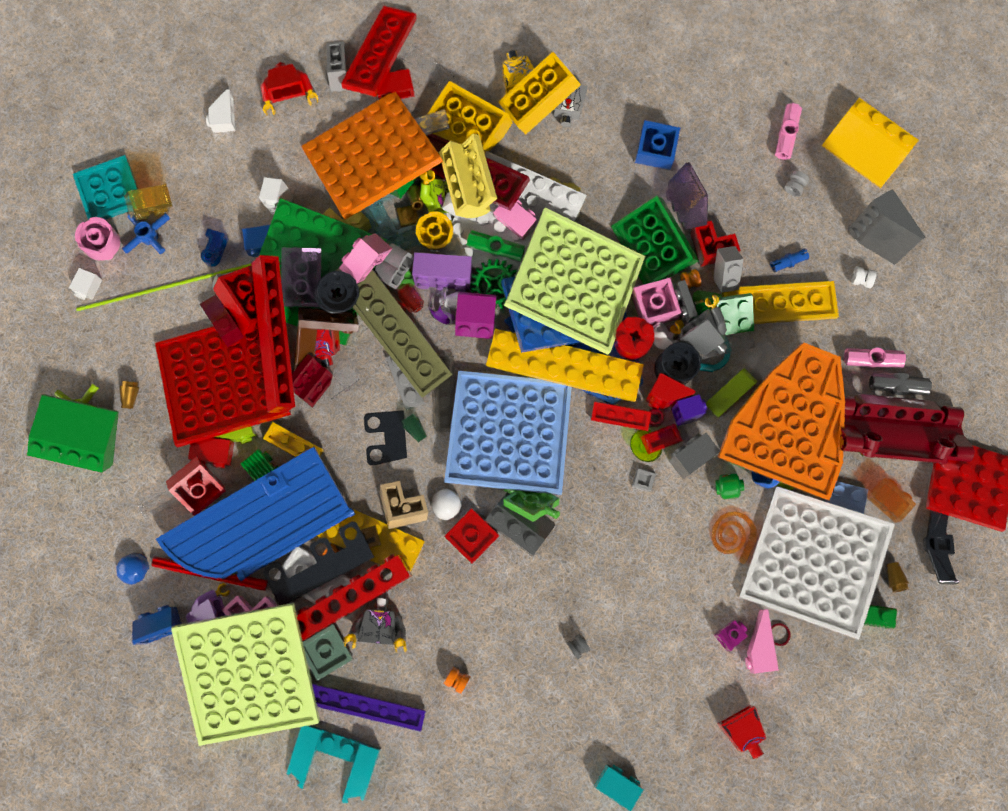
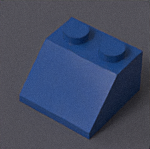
[132,605,182,645]

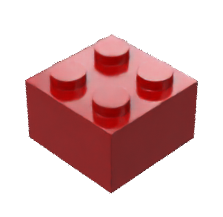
[165,456,226,516]

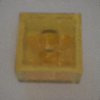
[124,184,173,220]

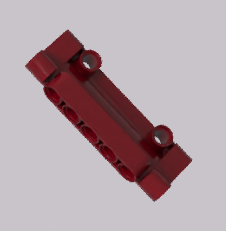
[840,394,974,464]

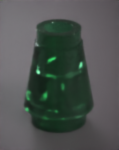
[401,413,427,443]

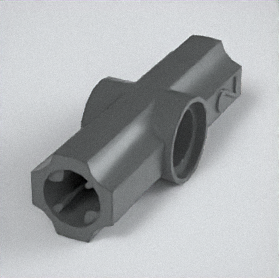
[869,373,932,395]

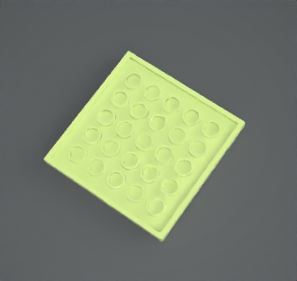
[504,208,645,354]
[171,603,320,746]

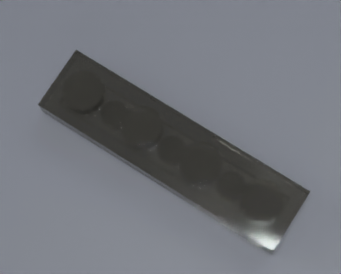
[435,356,455,432]

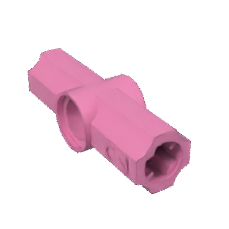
[775,103,802,160]
[844,347,906,369]

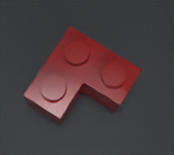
[690,221,741,267]

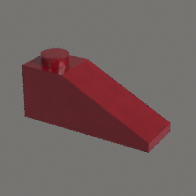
[200,294,244,347]

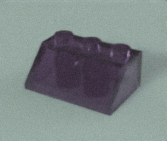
[666,162,708,230]
[281,247,321,307]

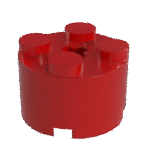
[614,317,655,360]

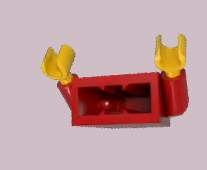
[261,62,318,116]

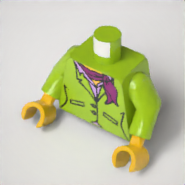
[420,170,452,222]

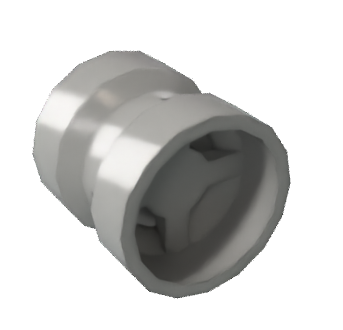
[784,171,809,197]

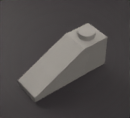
[326,41,347,92]

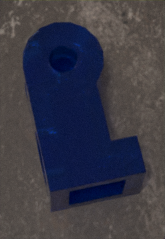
[200,228,229,267]

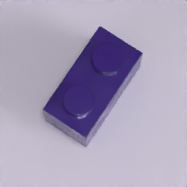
[671,395,707,427]

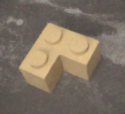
[380,481,428,529]

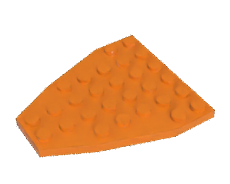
[718,343,845,500]

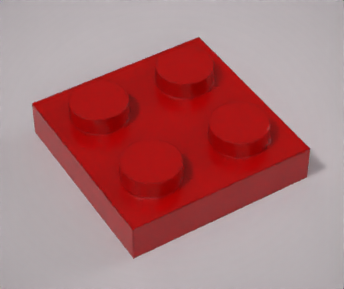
[444,508,499,564]

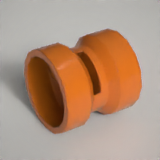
[444,666,471,694]

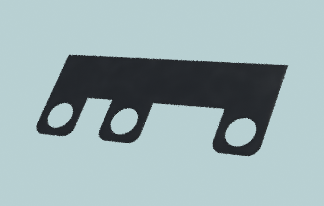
[364,410,407,466]
[263,522,374,606]

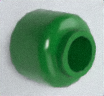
[715,473,744,499]

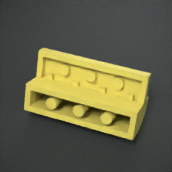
[439,133,497,218]

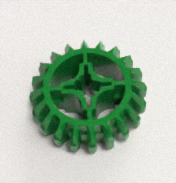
[470,259,518,310]

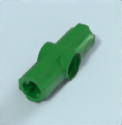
[466,230,525,262]

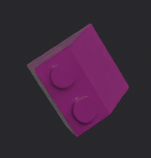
[455,292,496,339]

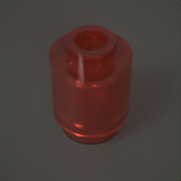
[398,284,424,313]

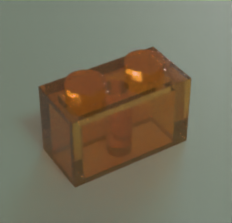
[867,478,916,523]

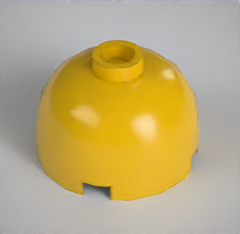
[416,211,454,250]

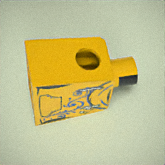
[502,50,534,94]

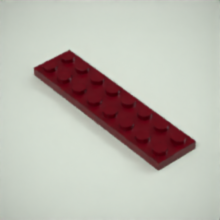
[421,128,530,211]

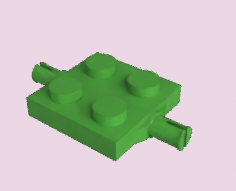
[504,489,560,522]

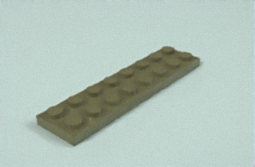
[335,268,453,398]

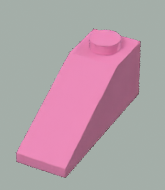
[745,609,779,674]

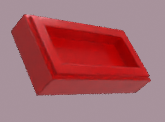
[640,424,683,455]

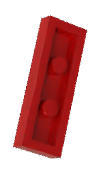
[591,401,652,431]

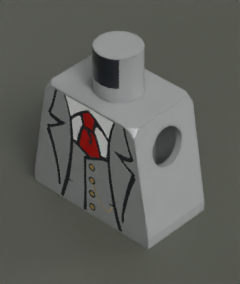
[553,85,588,127]

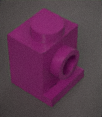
[714,620,748,651]

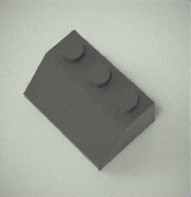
[485,492,555,557]

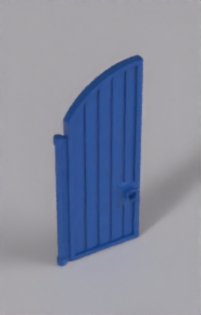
[156,447,355,581]

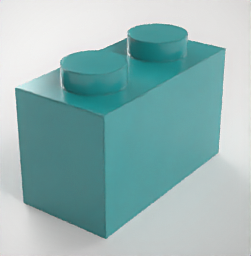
[594,764,644,811]

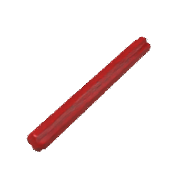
[151,556,268,591]

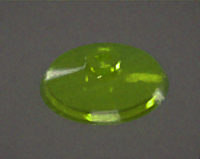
[630,430,662,462]

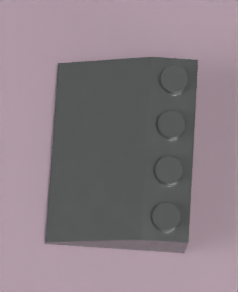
[849,189,925,265]

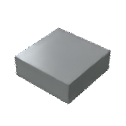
[632,468,656,492]

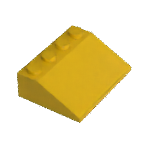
[420,81,513,154]
[822,97,919,188]

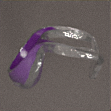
[428,287,456,326]

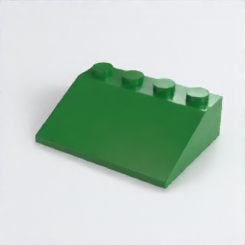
[611,196,699,285]
[27,394,119,473]

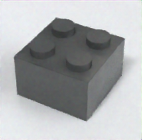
[669,433,720,479]

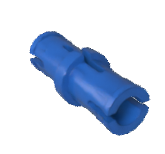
[770,248,809,273]

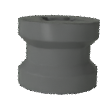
[566,634,590,660]

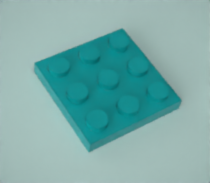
[72,155,144,220]

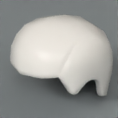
[653,322,679,350]
[431,489,462,521]

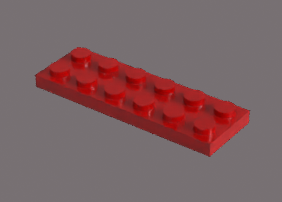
[341,6,417,97]

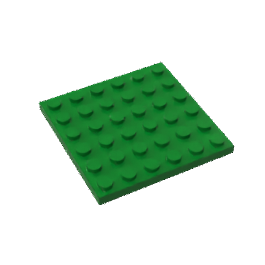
[258,198,386,346]

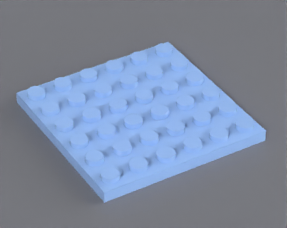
[444,370,572,495]

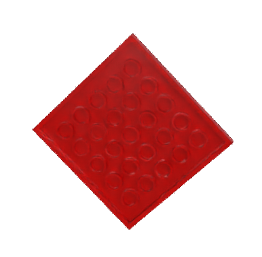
[155,326,291,448]

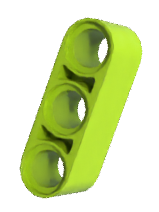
[706,367,758,418]

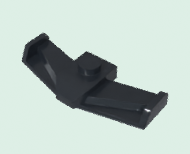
[923,510,959,585]

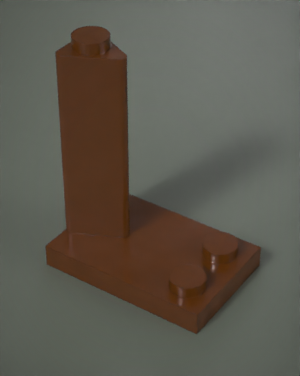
[294,307,359,371]

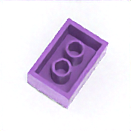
[412,252,472,292]

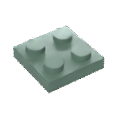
[303,624,353,681]

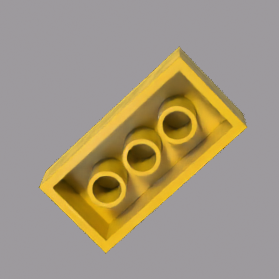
[498,52,581,135]

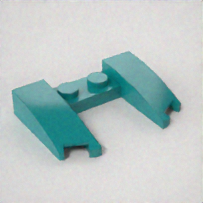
[286,725,381,803]

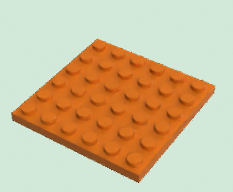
[301,92,443,220]

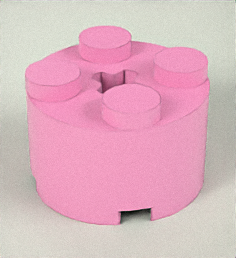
[75,217,120,261]

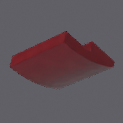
[292,354,336,408]

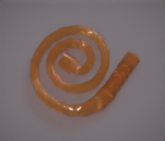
[711,511,757,565]

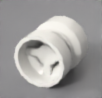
[851,266,876,289]

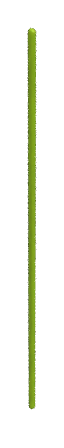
[76,263,252,311]

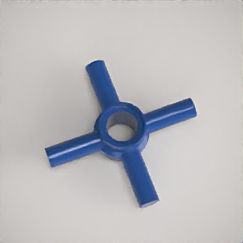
[122,213,171,254]

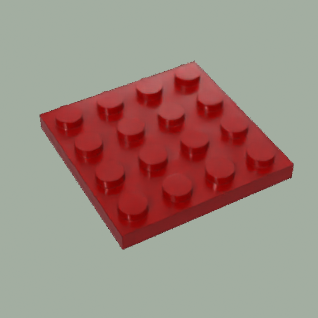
[926,445,1008,532]

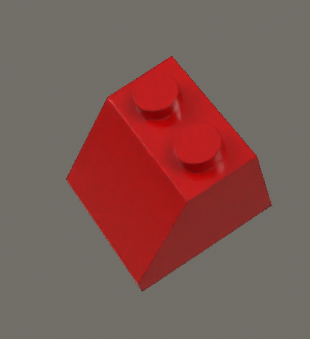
[645,373,695,410]

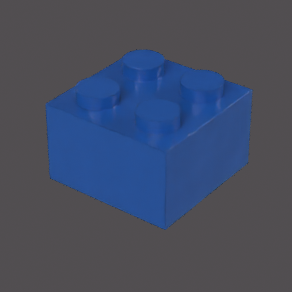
[635,120,680,170]

